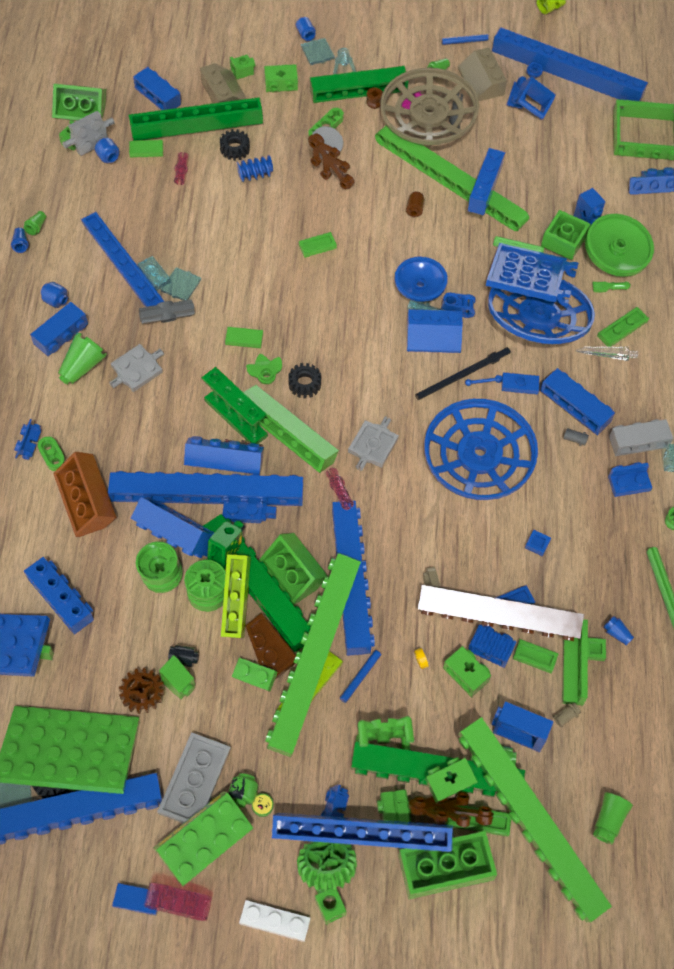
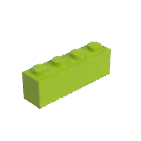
[221,554,251,638]

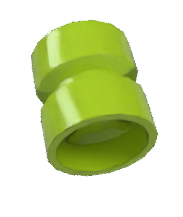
[536,0,566,14]

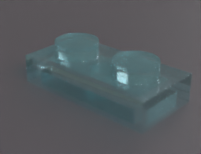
[138,256,171,291]

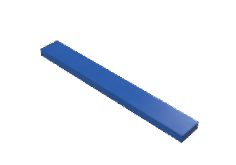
[81,212,165,307]

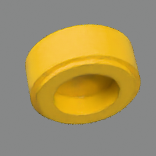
[414,648,429,669]

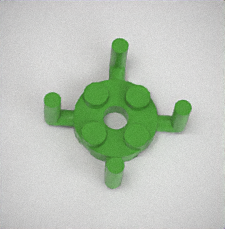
[356,716,414,751]

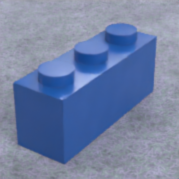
[133,67,181,110]
[30,302,88,356]

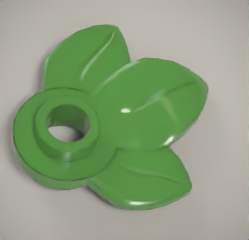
[246,354,282,384]

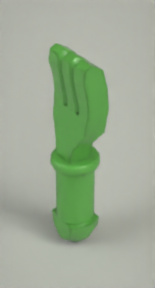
[592,281,631,293]

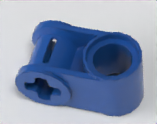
[441,292,476,318]

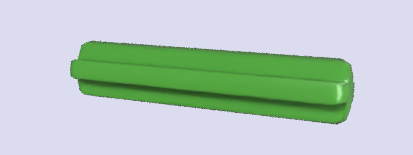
[493,236,544,253]

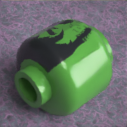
[228,773,259,808]

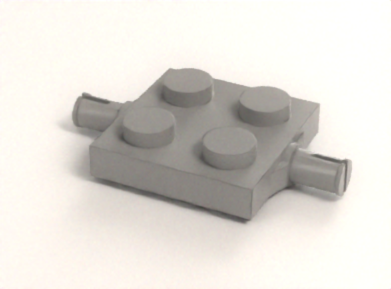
[62,111,115,156]
[109,344,164,392]
[348,417,399,471]

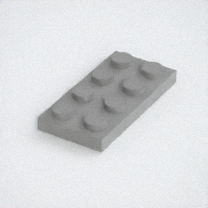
[157,732,231,823]

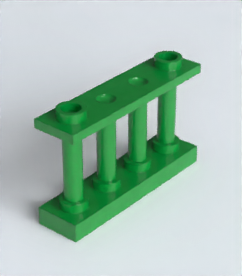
[201,367,268,444]

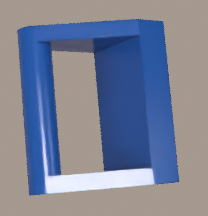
[516,76,556,120]

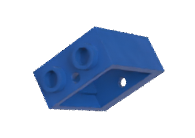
[491,701,554,753]

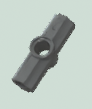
[139,299,195,324]

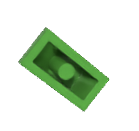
[159,655,195,700]

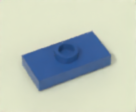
[501,372,539,395]

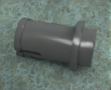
[564,428,589,446]

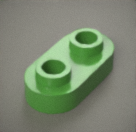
[37,437,66,471]

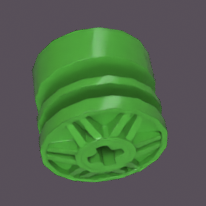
[135,542,183,593]
[184,560,226,612]

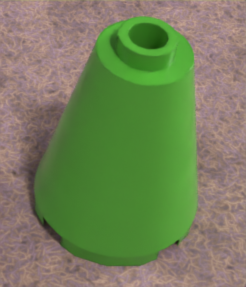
[58,332,107,385]

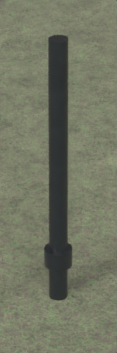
[415,347,511,401]

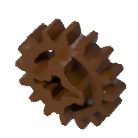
[119,668,165,714]

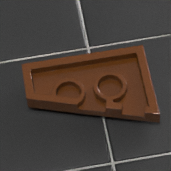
[245,614,296,680]

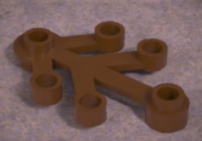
[308,133,355,190]
[408,792,494,827]

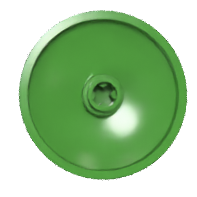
[585,214,654,277]

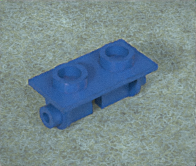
[507,76,527,109]
[14,419,42,460]
[320,785,349,817]

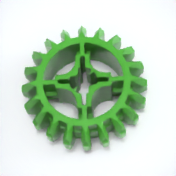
[297,841,357,892]

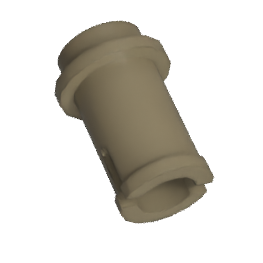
[553,702,581,727]

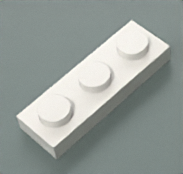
[239,900,310,942]

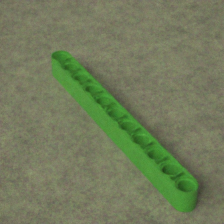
[375,125,529,231]

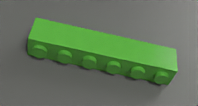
[244,385,339,473]

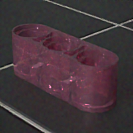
[144,883,212,921]

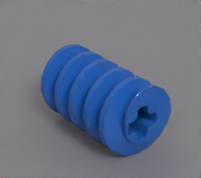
[236,155,273,182]

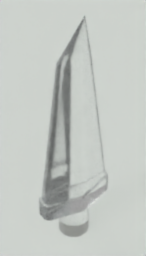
[576,346,638,361]

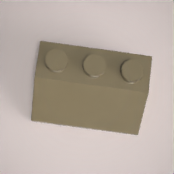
[458,47,507,101]
[200,63,247,103]

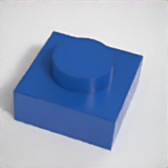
[525,530,551,557]

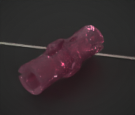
[174,152,189,185]

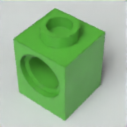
[315,888,347,925]

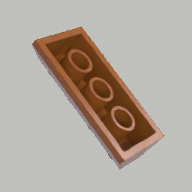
[53,451,117,537]

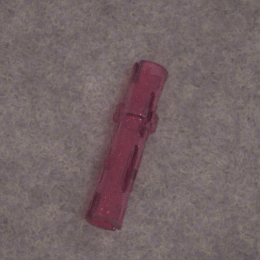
[326,468,354,510]

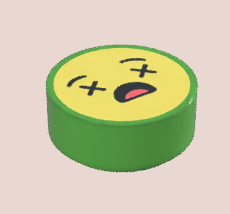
[252,794,273,817]

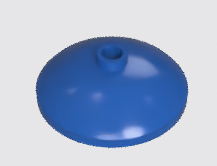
[394,257,448,302]

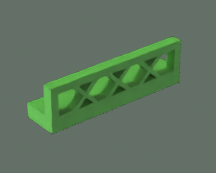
[562,620,588,706]

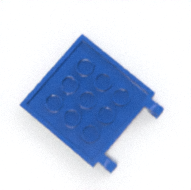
[486,243,579,307]

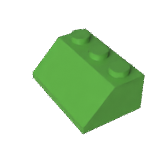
[52,84,107,120]
[258,533,328,605]

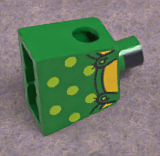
[207,521,245,570]

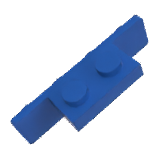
[629,167,674,195]

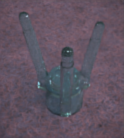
[333,48,356,74]

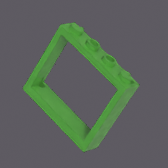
[613,99,674,160]

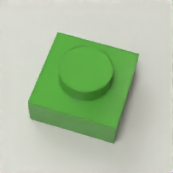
[588,638,606,661]

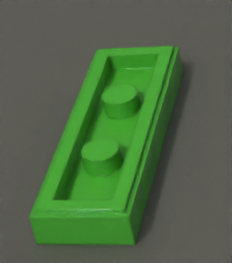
[597,307,649,348]
[444,805,511,837]

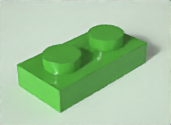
[232,658,278,692]

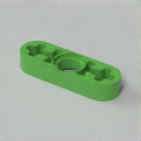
[309,108,344,136]

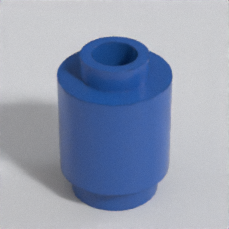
[296,17,316,41]

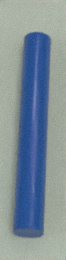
[441,34,489,45]
[340,650,381,703]

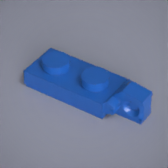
[223,501,277,523]

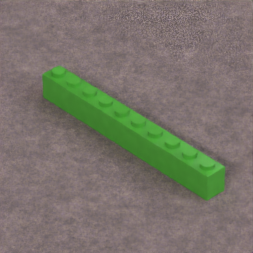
[265,553,361,757]
[458,717,612,923]

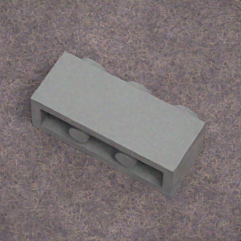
[609,419,673,456]

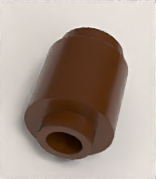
[406,191,425,217]

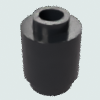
[168,645,199,668]

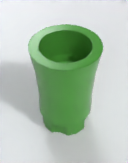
[593,793,633,845]

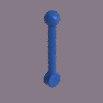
[465,375,502,386]

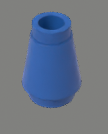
[11,227,29,253]
[603,616,634,645]

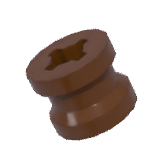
[366,88,383,109]

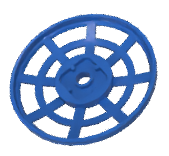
[488,280,595,344]
[424,399,538,500]

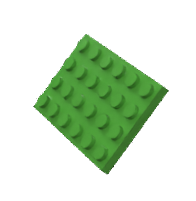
[0,706,140,794]

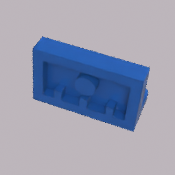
[608,462,652,497]

